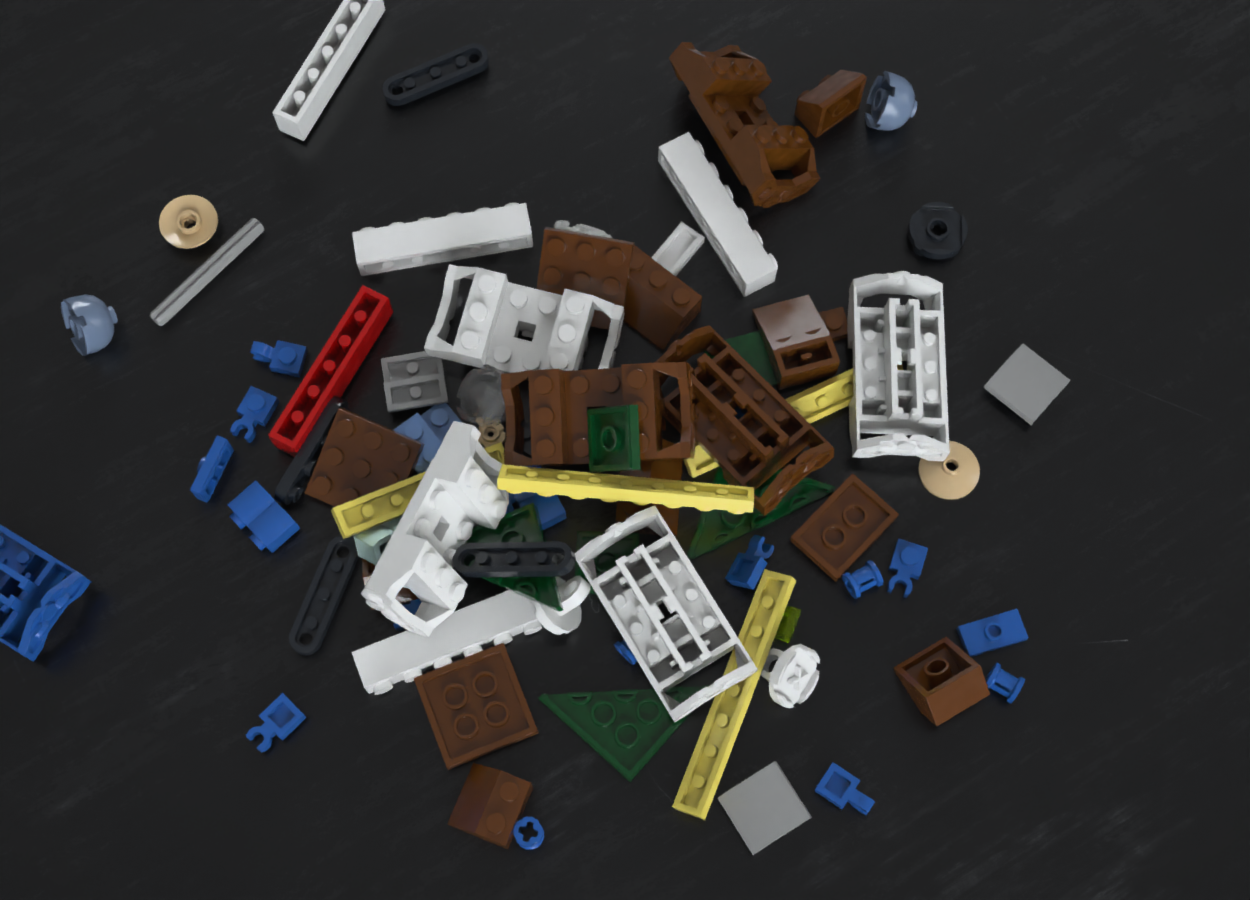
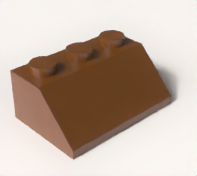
[623,245,702,353]
[615,439,683,537]

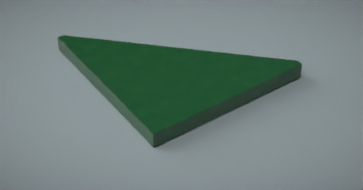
[686,466,835,561]
[465,503,564,612]
[538,685,709,782]

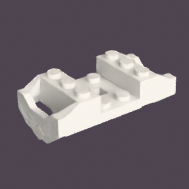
[424,264,625,374]
[847,271,950,461]
[361,421,509,637]
[575,505,757,723]

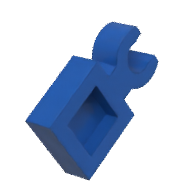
[230,386,280,443]
[887,538,928,598]
[246,693,306,752]

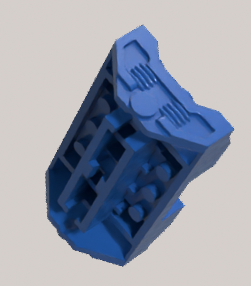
[0,524,91,662]

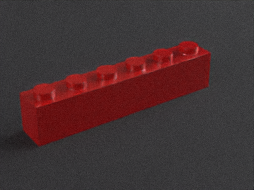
[268,285,393,457]

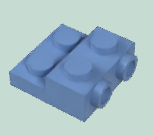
[394,403,462,474]

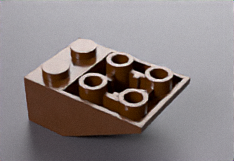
[752,294,840,390]

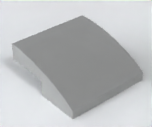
[984,343,1070,425]
[381,351,449,413]
[718,761,812,855]

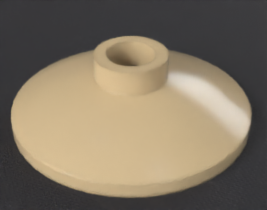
[159,195,218,249]
[918,441,980,500]

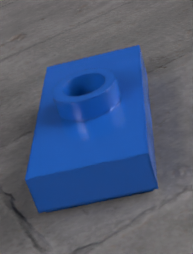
[190,435,234,503]
[956,609,1029,657]

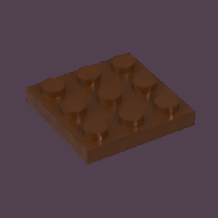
[537,227,635,330]
[305,408,425,507]
[414,643,538,770]

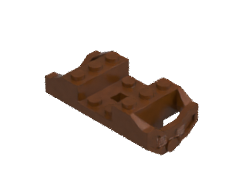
[669,42,821,208]
[654,325,834,516]
[501,362,696,467]

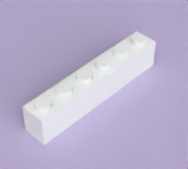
[272,0,385,141]
[658,132,778,297]
[352,203,533,276]
[352,590,542,695]

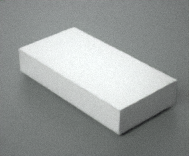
[651,221,705,276]

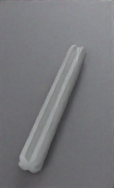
[150,218,264,326]

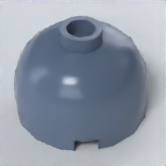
[865,71,917,131]
[61,294,117,356]

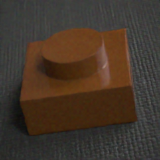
[819,307,848,341]

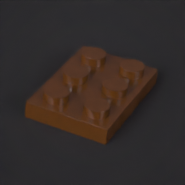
[790,473,899,582]

